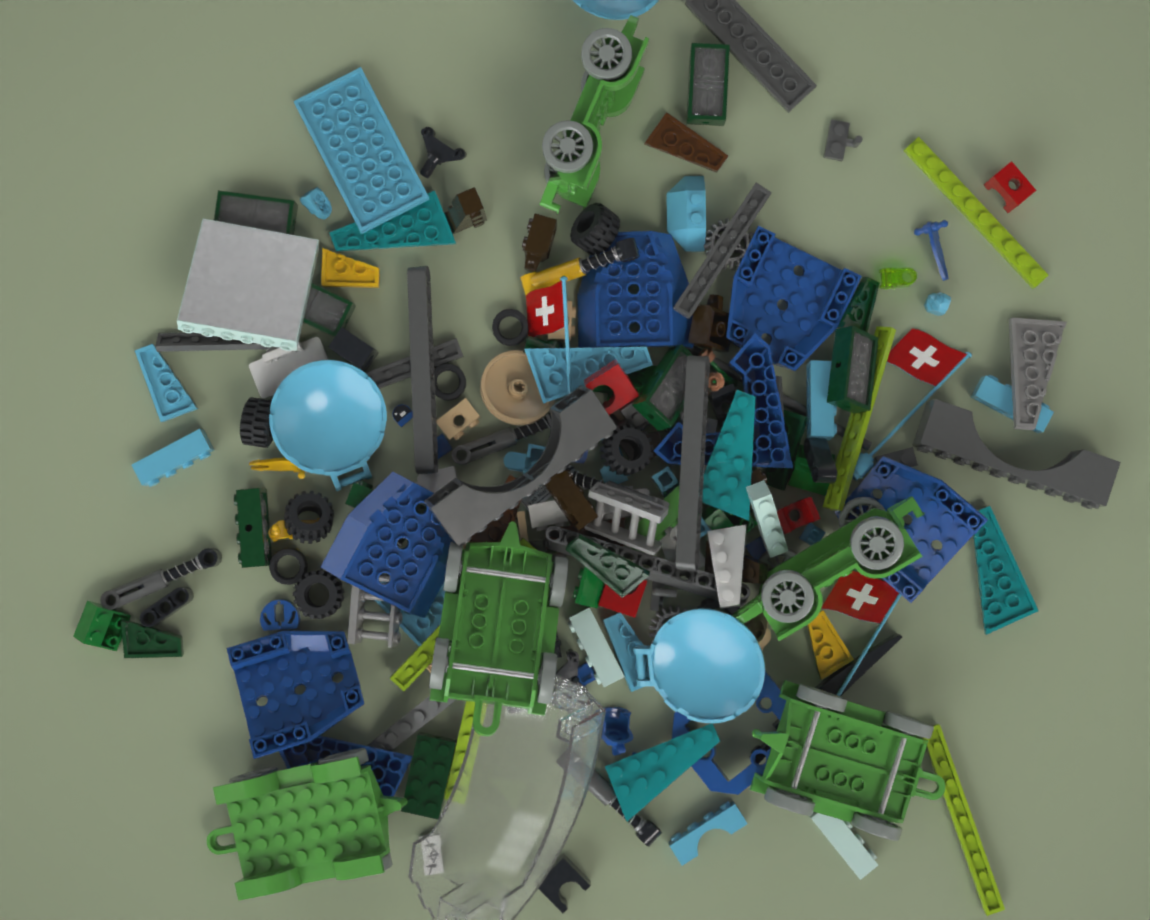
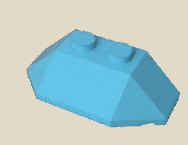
[666,176,706,252]

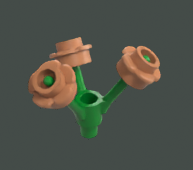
[698,348,738,395]

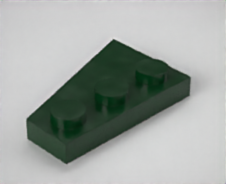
[838,277,880,333]
[121,619,184,658]

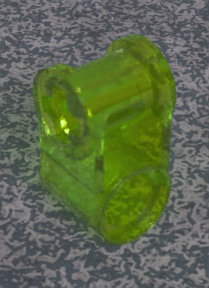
[879,268,917,290]

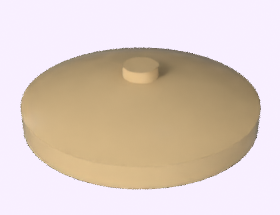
[480,350,555,425]

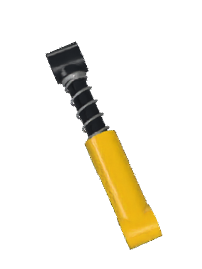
[520,238,640,296]

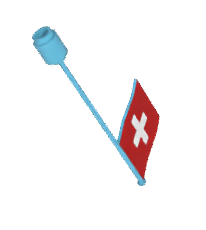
[526,276,572,394]
[852,328,972,481]
[821,571,902,696]

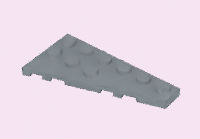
[1009,318,1067,430]

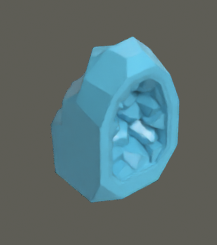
[300,187,332,220]
[924,292,951,316]

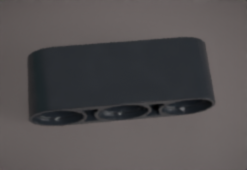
[803,438,837,484]
[140,587,194,627]

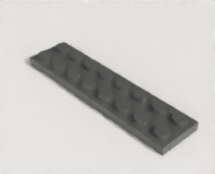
[685,0,817,113]

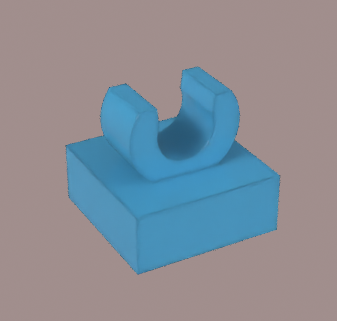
[799,523,826,546]

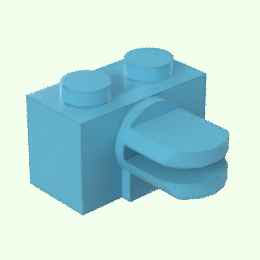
[504,444,546,486]

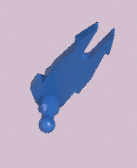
[914,220,949,281]

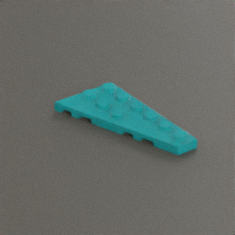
[329,191,456,252]
[702,390,756,521]
[973,506,1039,635]
[605,723,721,822]

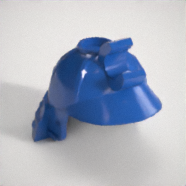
[596,707,634,756]

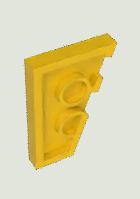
[321,248,380,288]
[807,610,854,680]

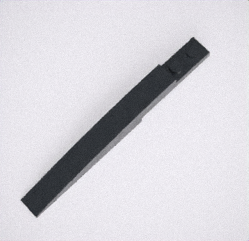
[749,633,902,763]

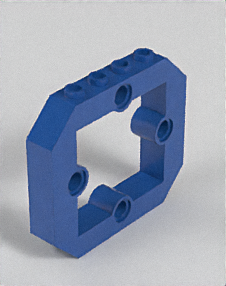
[672,670,786,795]

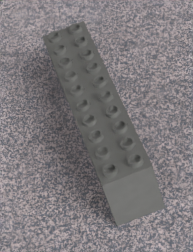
[424,385,617,546]
[912,399,1121,509]

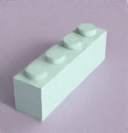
[746,480,788,558]
[567,607,625,687]
[809,812,878,880]

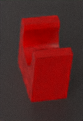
[984,161,1037,213]
[584,359,639,415]
[776,496,821,534]
[598,580,647,618]

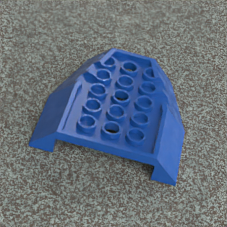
[726,226,862,371]
[577,231,693,348]
[834,456,988,603]
[321,472,454,618]
[226,631,365,759]

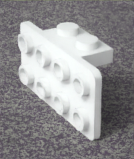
[249,337,329,399]

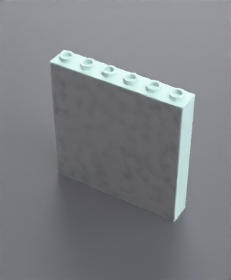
[177,219,319,351]

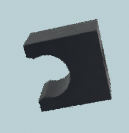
[328,327,379,373]
[708,384,736,429]
[535,853,591,914]

